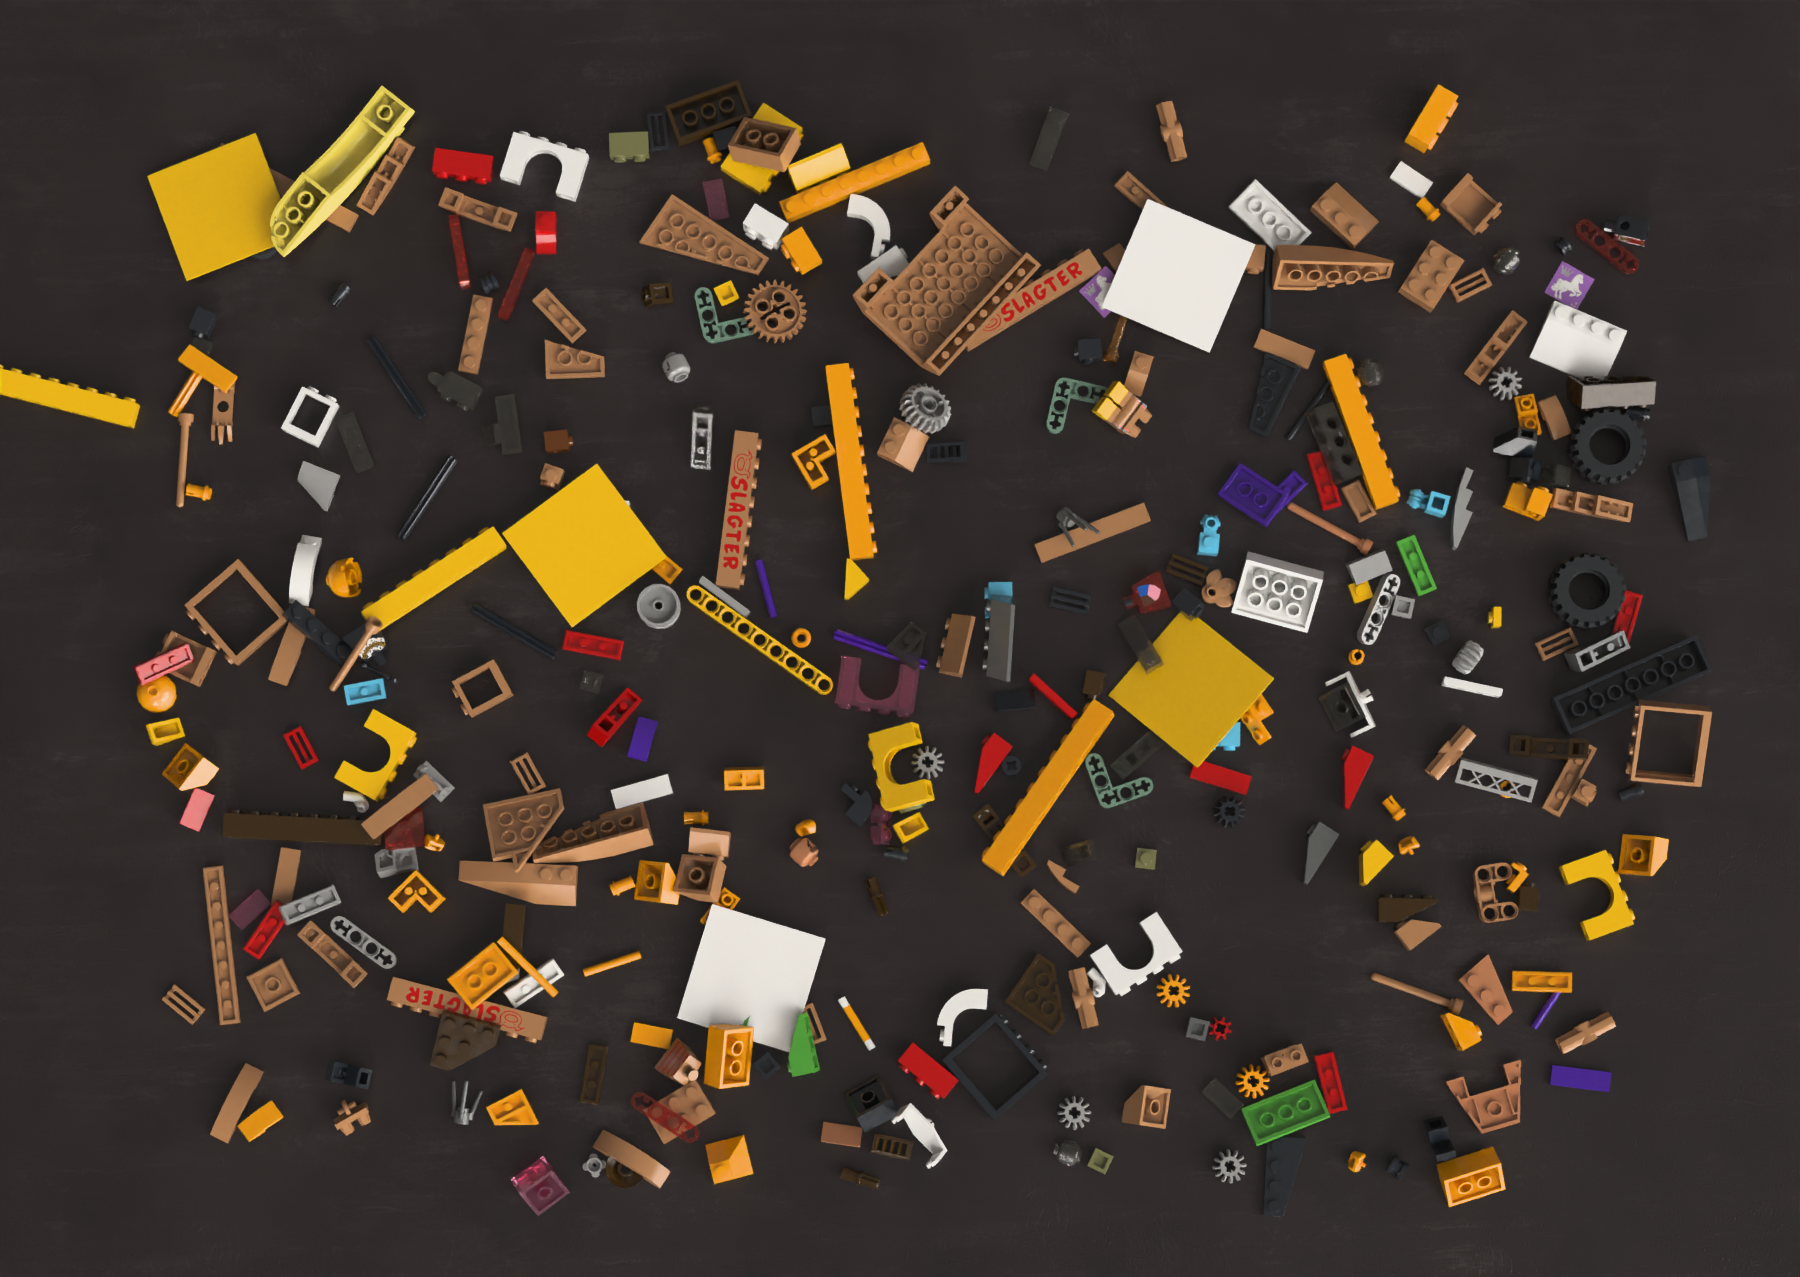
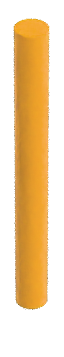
[497,936,558,997]

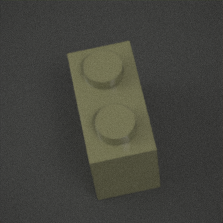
[609,131,650,163]

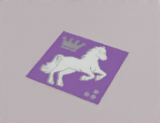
[1544,261,1594,310]
[1079,266,1115,318]

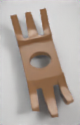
[211,374,237,445]

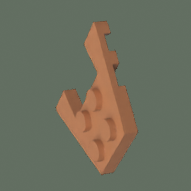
[1446,1060,1521,1134]

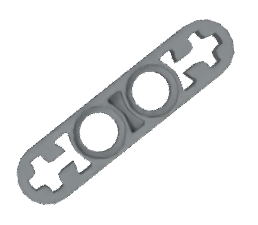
[1357,573,1400,645]
[330,916,397,969]

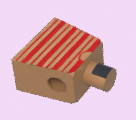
[654,1038,701,1085]

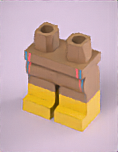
[1092,381,1152,438]

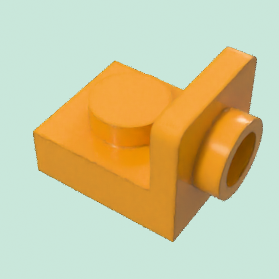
[1506,862,1529,894]

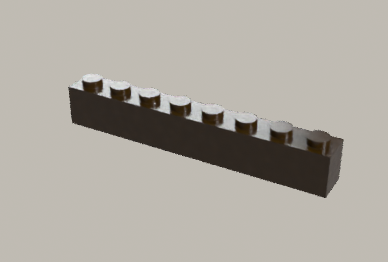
[222,810,383,846]

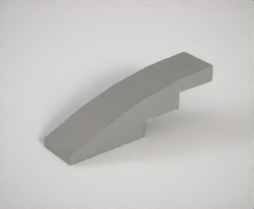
[1451,467,1474,550]

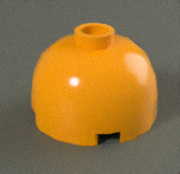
[326,558,362,597]
[136,675,177,713]

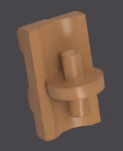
[334,1100,371,1136]

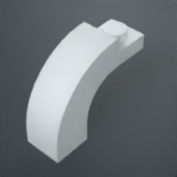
[847,194,890,260]
[289,535,322,606]
[937,989,988,1046]

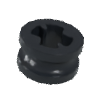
[1554,236,1572,256]

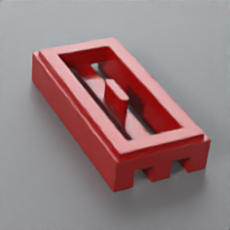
[283,726,319,770]

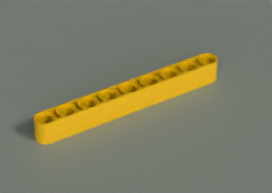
[687,585,833,695]

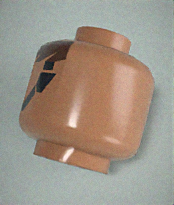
[789,838,819,867]

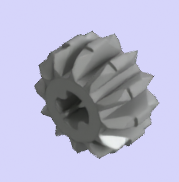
[1489,367,1522,400]
[1452,640,1484,674]
[911,746,944,780]
[1057,1096,1091,1130]
[1212,1149,1247,1183]

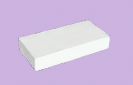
[1390,161,1433,199]

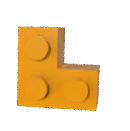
[781,227,822,275]
[792,434,835,490]
[1502,482,1553,521]
[388,870,446,913]

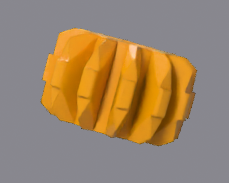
[1157,974,1190,1008]
[1235,1064,1270,1098]

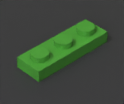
[1396,535,1437,597]

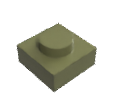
[1135,848,1157,870]
[1087,1148,1114,1174]

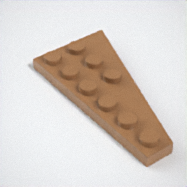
[639,194,769,275]

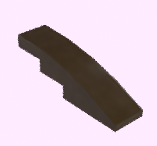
[501,903,526,984]

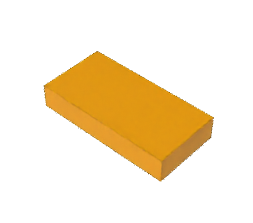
[630,1022,673,1049]

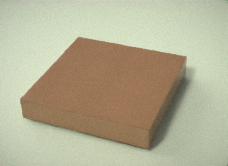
[246,958,300,1012]

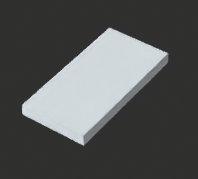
[1228,179,1312,252]

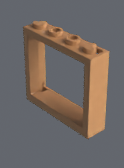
[184,559,289,666]
[1626,700,1712,787]

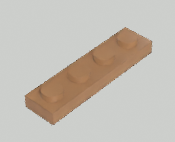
[458,294,493,375]
[1541,744,1597,818]
[1020,889,1091,958]

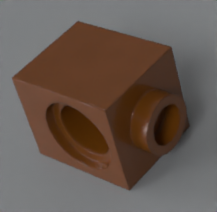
[544,429,573,454]

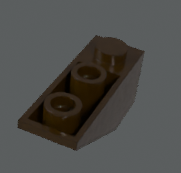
[1377,894,1438,923]

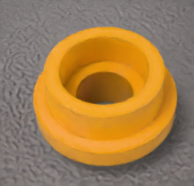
[791,628,811,648]

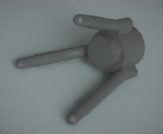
[1056,507,1100,547]
[451,1080,483,1125]

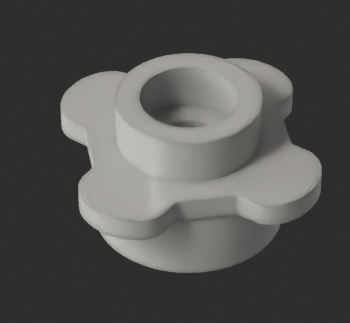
[583,1154,606,1177]

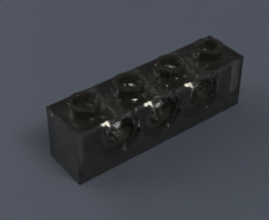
[1305,402,1363,485]

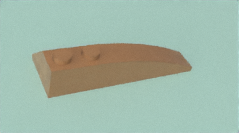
[1272,245,1394,290]
[532,802,654,863]
[459,861,578,906]

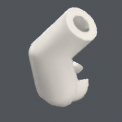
[343,791,369,813]
[1086,967,1106,997]

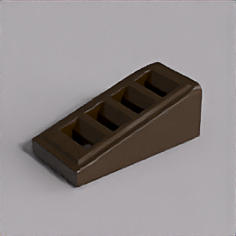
[871,1133,914,1161]

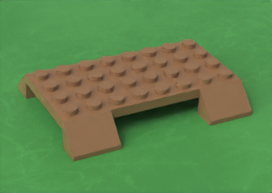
[852,186,1041,376]

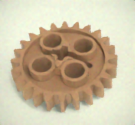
[743,280,807,343]

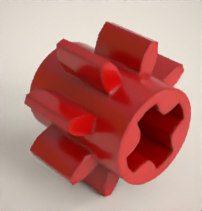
[1208,1017,1232,1041]

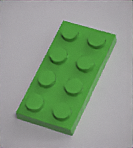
[1241,1080,1330,1146]

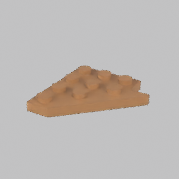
[483,788,564,873]

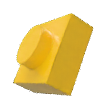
[713,280,740,307]
[1348,581,1373,604]
[1487,607,1501,628]

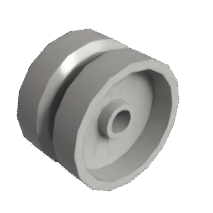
[637,584,681,629]

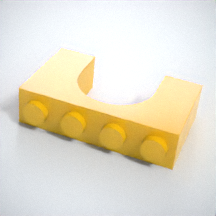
[720,103,804,195]
[334,709,417,802]
[868,722,935,812]
[1559,850,1635,941]

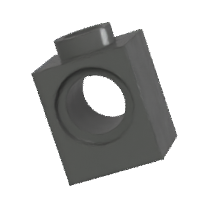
[1184,1017,1210,1041]

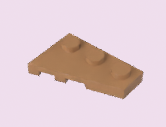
[545,340,605,379]

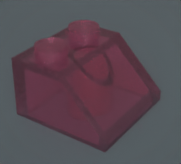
[511,1157,570,1216]

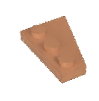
[1458,954,1513,1025]

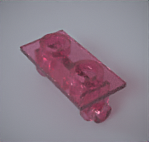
[870,804,892,845]

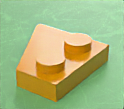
[486,1089,539,1125]

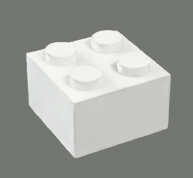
[743,204,789,250]

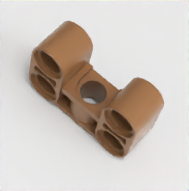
[1472,863,1518,923]

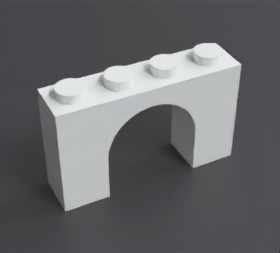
[500,131,589,202]
[858,246,909,283]
[1090,912,1182,996]

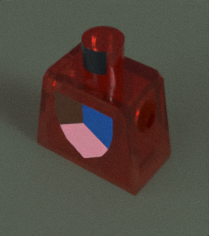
[1122,571,1172,613]

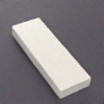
[1441,677,1503,698]
[611,774,673,810]
[503,958,564,1008]

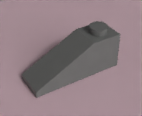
[1564,630,1630,672]
[1303,822,1339,885]

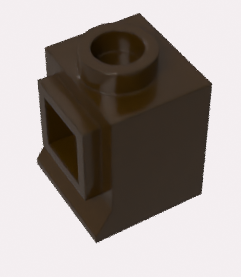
[1082,670,1106,701]
[1517,883,1540,912]

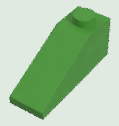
[787,1012,820,1077]

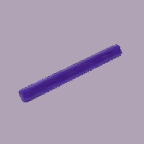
[833,629,927,669]

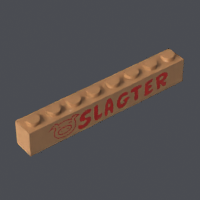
[965,249,1101,351]
[716,430,762,590]
[387,977,548,1043]

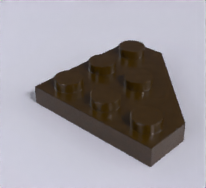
[1005,953,1065,1036]
[430,1009,501,1071]

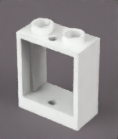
[281,386,340,448]

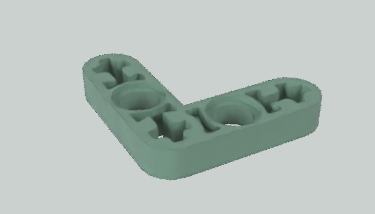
[695,287,754,343]
[1046,378,1108,434]
[1085,753,1153,808]

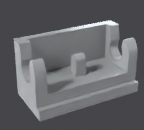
[1345,549,1392,585]

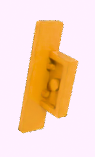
[1241,694,1274,745]

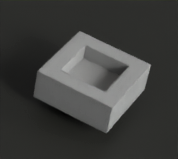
[1391,595,1415,619]

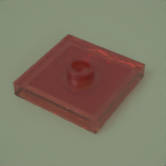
[384,807,426,850]

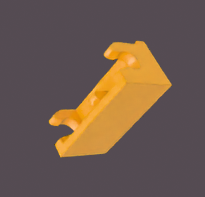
[724,766,764,790]

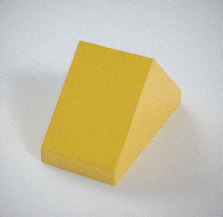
[845,559,869,600]
[146,718,185,746]
[893,812,929,844]

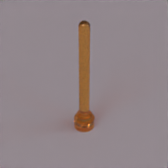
[1102,315,1128,364]

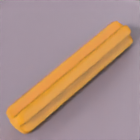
[168,371,202,417]

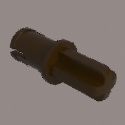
[864,877,889,917]
[840,1167,880,1190]

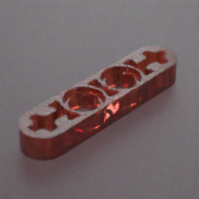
[449,214,471,289]
[1575,219,1639,274]
[498,248,535,321]
[631,1092,699,1143]

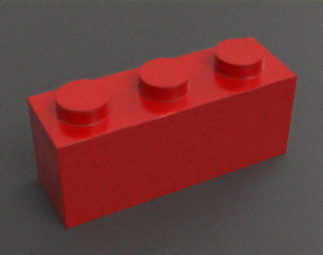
[432,148,495,184]
[898,1043,959,1099]

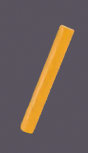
[583,951,642,977]

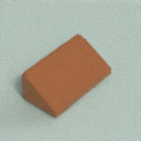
[821,1122,862,1147]

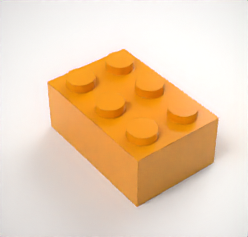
[1404,84,1459,153]

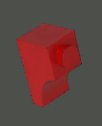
[535,211,557,254]

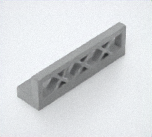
[1455,757,1538,802]

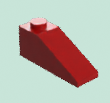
[587,687,643,747]
[974,733,1013,795]
[1341,746,1374,810]

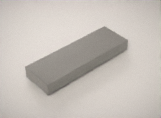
[699,576,750,618]
[279,885,341,926]

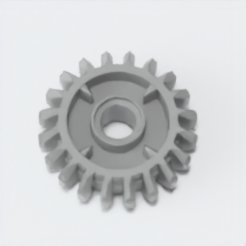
[899,383,951,434]

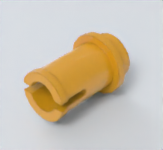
[703,137,722,164]
[1416,197,1440,222]
[186,483,212,501]
[1348,649,1364,665]
[1382,795,1406,821]
[684,810,709,826]
[609,875,636,896]

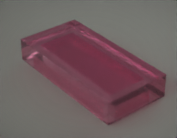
[703,179,729,221]
[228,889,271,930]

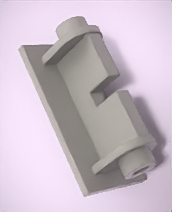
[413,761,454,802]

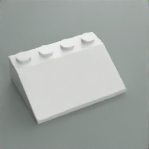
[1529,301,1627,380]
[1231,552,1324,633]

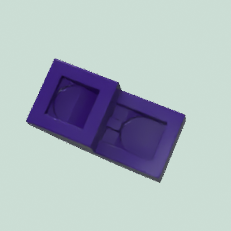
[627,716,658,762]

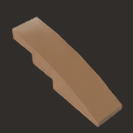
[356,137,415,215]
[1464,310,1528,385]
[1550,488,1633,523]
[268,606,315,686]
[361,774,439,840]

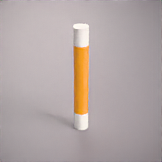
[838,996,875,1051]

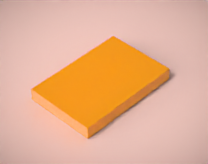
[447,941,519,1010]

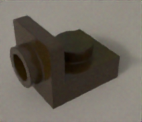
[641,283,674,307]

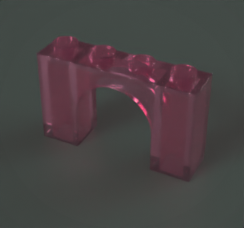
[835,656,920,718]

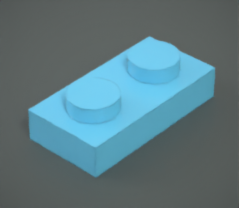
[344,678,387,706]

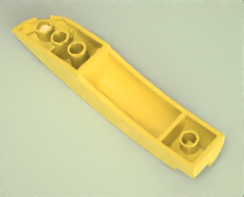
[270,86,415,257]

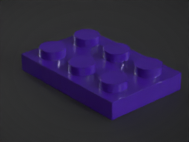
[1218,463,1289,527]

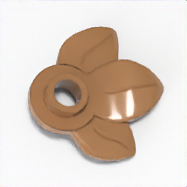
[1201,569,1237,608]

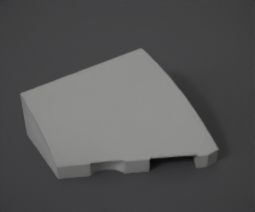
[297,461,340,511]
[375,830,419,878]

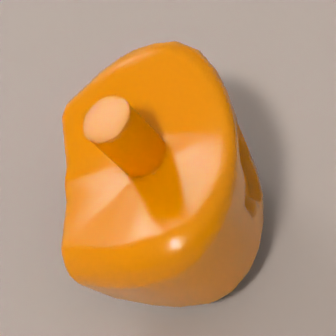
[795,819,816,836]
[423,834,445,851]
[1398,836,1420,855]
[1348,1151,1366,1172]

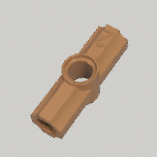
[1156,101,1187,162]
[1425,725,1476,781]
[1068,967,1099,1029]
[1555,1012,1616,1054]

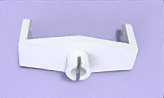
[1325,671,1376,738]
[891,1103,947,1169]

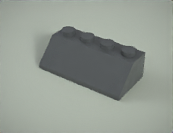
[983,595,1015,682]

